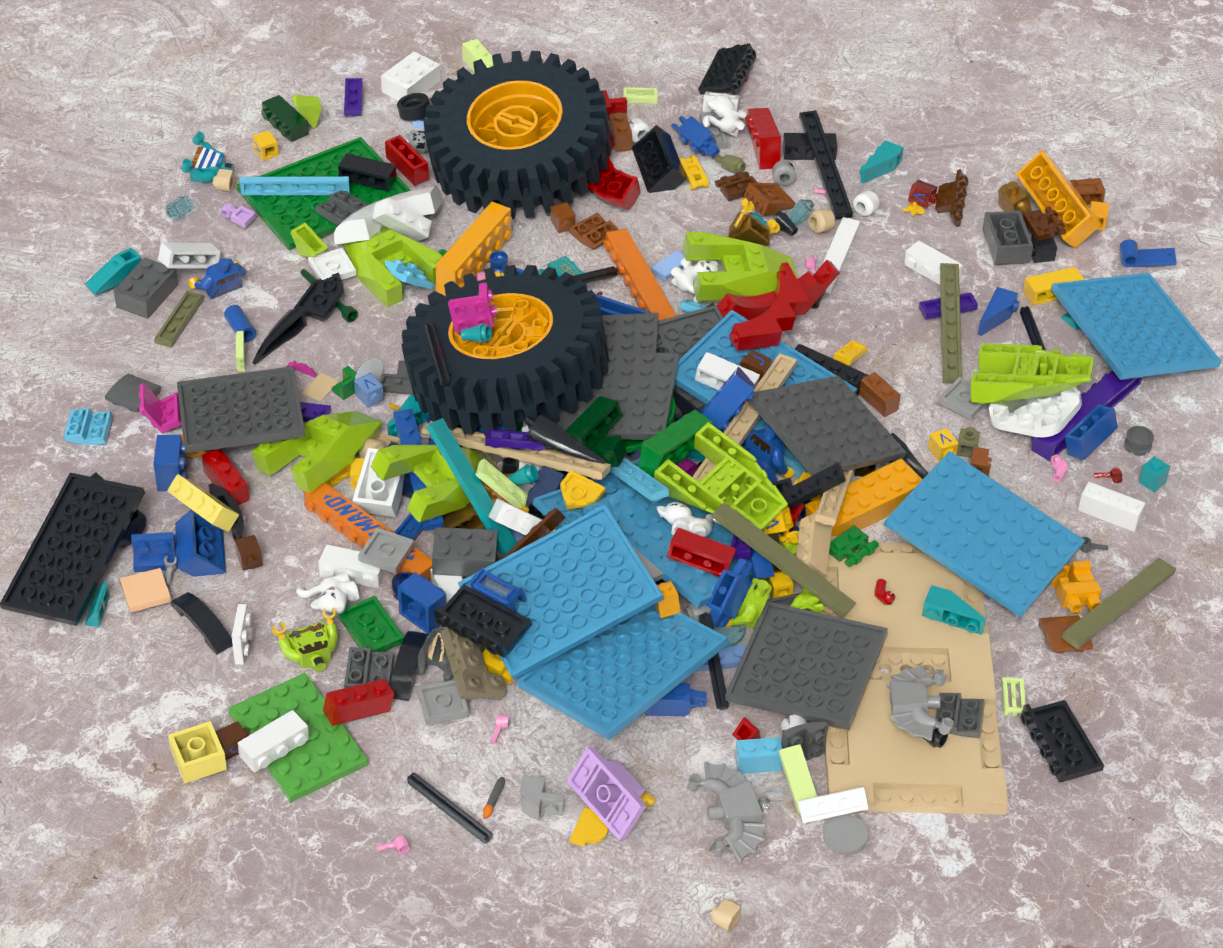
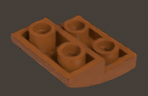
[569,212,619,249]
[1038,615,1093,653]

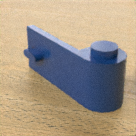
[1119,239,1177,267]

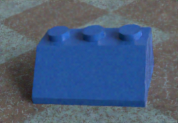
[701,367,755,431]
[175,510,226,577]

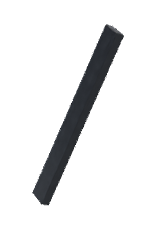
[799,110,853,220]

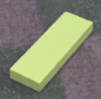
[475,459,528,508]
[778,744,817,815]

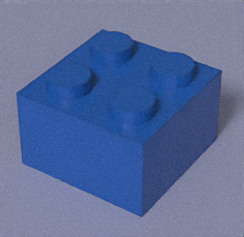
[153,435,188,491]
[398,572,446,634]

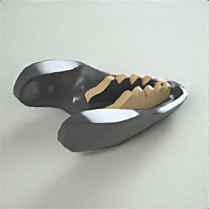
[417,628,453,682]

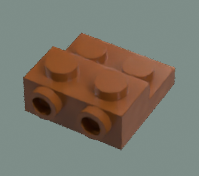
[744,183,795,216]

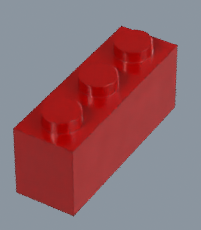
[385,135,429,186]
[201,449,250,505]
[666,527,736,577]
[323,679,395,726]

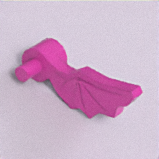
[286,360,317,378]

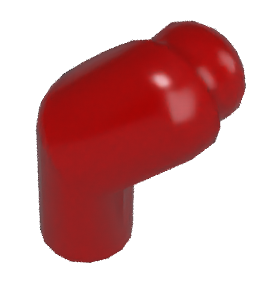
[874,579,895,605]

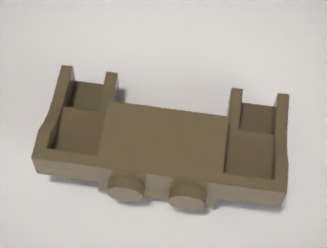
[441,627,507,700]

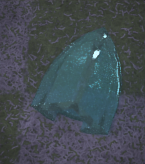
[788,199,814,225]
[714,627,746,648]

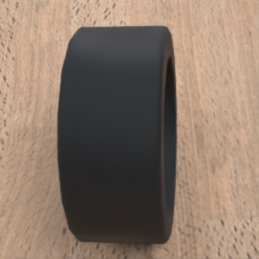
[397,93,430,121]

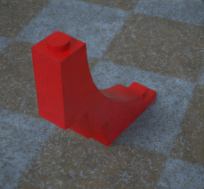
[717,259,840,320]
[729,262,809,351]

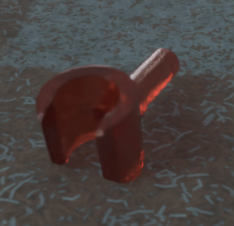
[1094,468,1123,483]

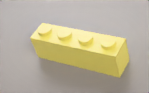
[167,474,239,532]

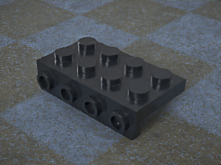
[698,43,756,95]
[434,584,532,658]
[1020,700,1104,783]

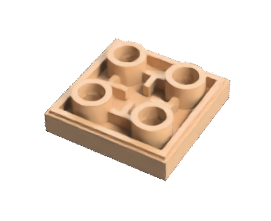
[120,568,171,613]

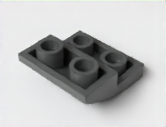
[316,190,367,226]
[105,374,161,412]
[344,647,394,688]
[936,693,985,738]
[781,722,828,761]

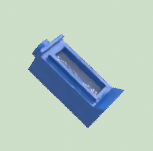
[470,568,527,612]

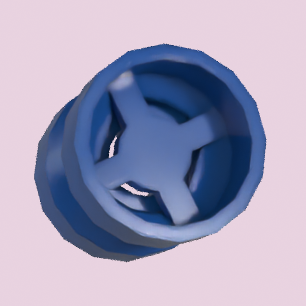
[490,251,508,273]

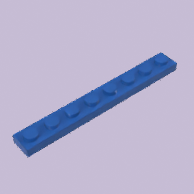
[393,409,444,531]

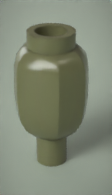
[715,154,746,173]

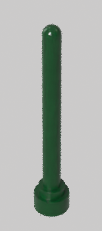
[300,269,358,323]

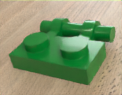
[829,525,879,567]

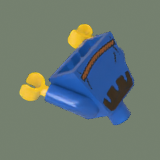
[187,258,246,299]
[743,425,795,478]

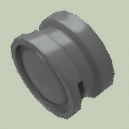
[1124,426,1154,456]

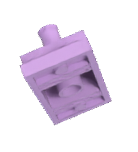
[567,747,647,841]

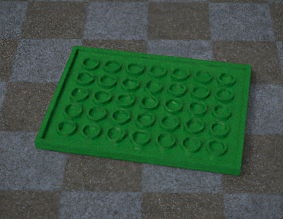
[236,137,411,250]

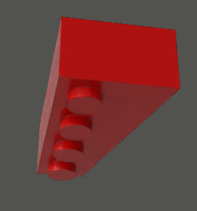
[745,107,781,170]

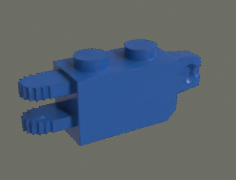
[671,116,720,158]
[706,558,753,631]
[646,683,707,717]

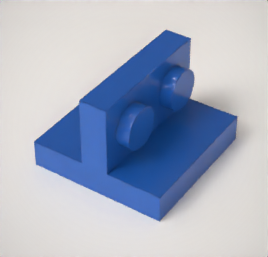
[131,532,176,572]

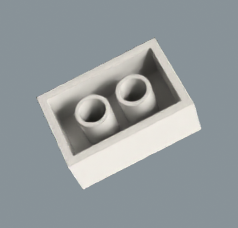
[381,52,441,100]

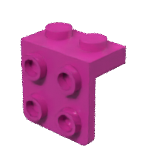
[448,282,497,333]
[139,383,182,434]

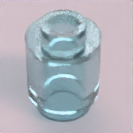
[166,196,193,220]

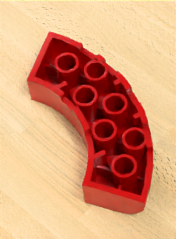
[587,130,641,210]

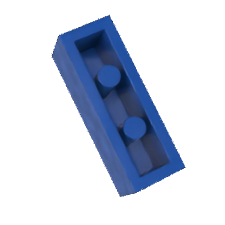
[1065,404,1118,460]

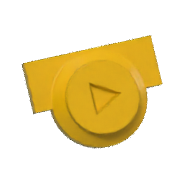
[569,807,608,847]

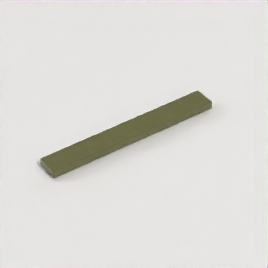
[940,263,962,384]
[711,502,856,618]
[1061,558,1176,649]

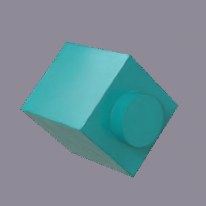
[1139,456,1171,493]

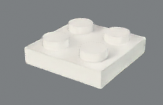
[308,248,357,280]
[232,604,253,665]

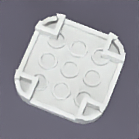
[989,386,1082,437]

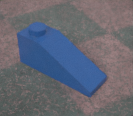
[978,287,1020,336]

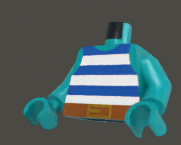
[181,131,234,183]

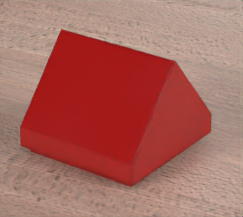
[732,717,761,740]

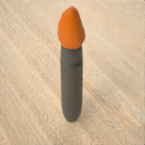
[483,777,505,819]

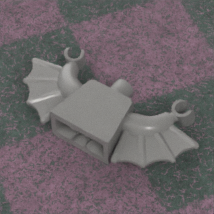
[887,665,954,741]
[687,761,767,862]

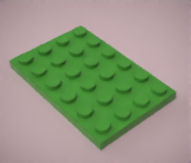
[228,673,368,803]

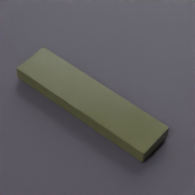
[154,291,204,348]

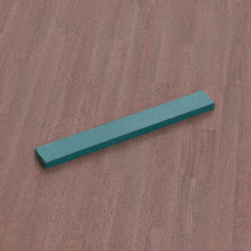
[426,418,517,556]

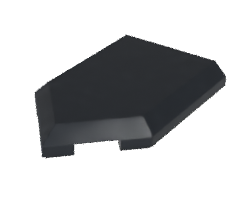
[294,272,345,321]

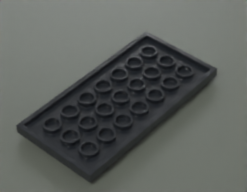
[0,473,145,626]

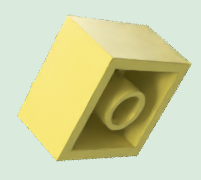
[168,721,227,784]

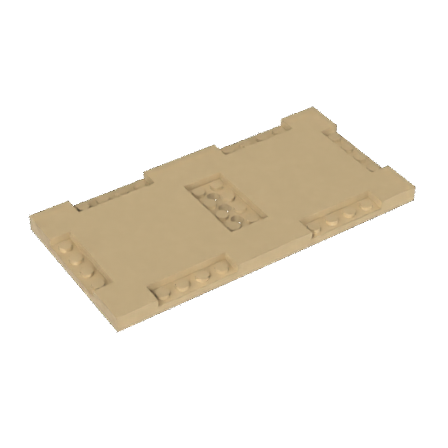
[818,536,1008,815]

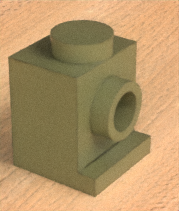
[957,427,980,458]

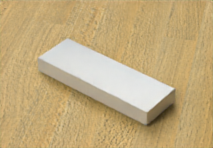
[798,786,868,823]

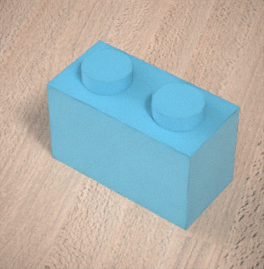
[735,737,782,774]

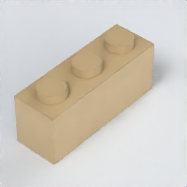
[796,513,832,577]

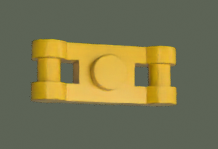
[679,155,709,190]

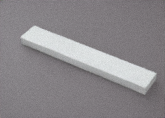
[823,217,860,294]

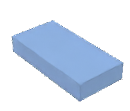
[652,250,685,281]

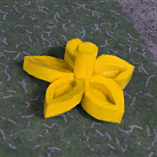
[903,202,925,216]
[779,530,799,546]

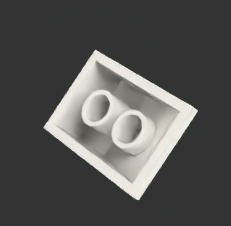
[352,448,405,518]

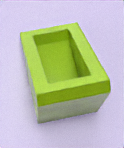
[292,95,322,129]
[291,223,328,258]

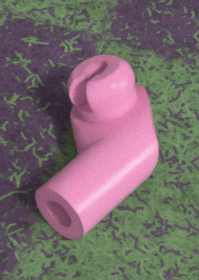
[1051,454,1068,482]

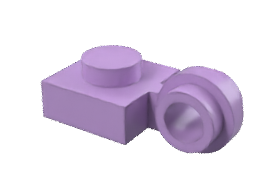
[221,203,256,228]

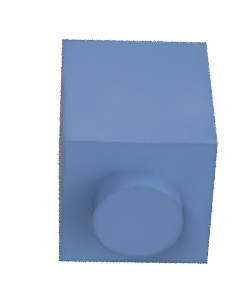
[354,373,384,408]

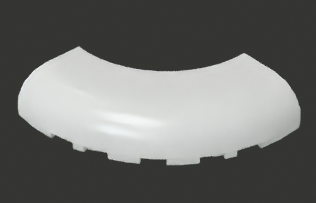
[334,186,443,244]

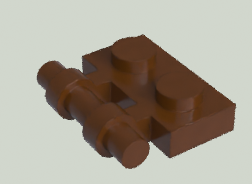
[715,171,758,201]
[1023,206,1066,241]

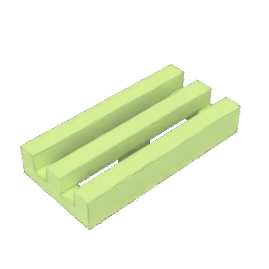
[623,88,658,104]
[236,331,245,372]
[1001,677,1026,716]

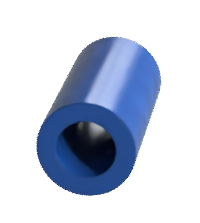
[224,305,256,343]

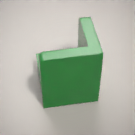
[332,366,357,400]

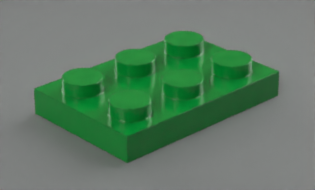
[337,596,404,652]

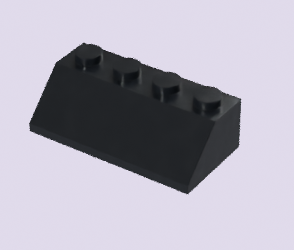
[632,125,687,193]
[795,344,868,397]

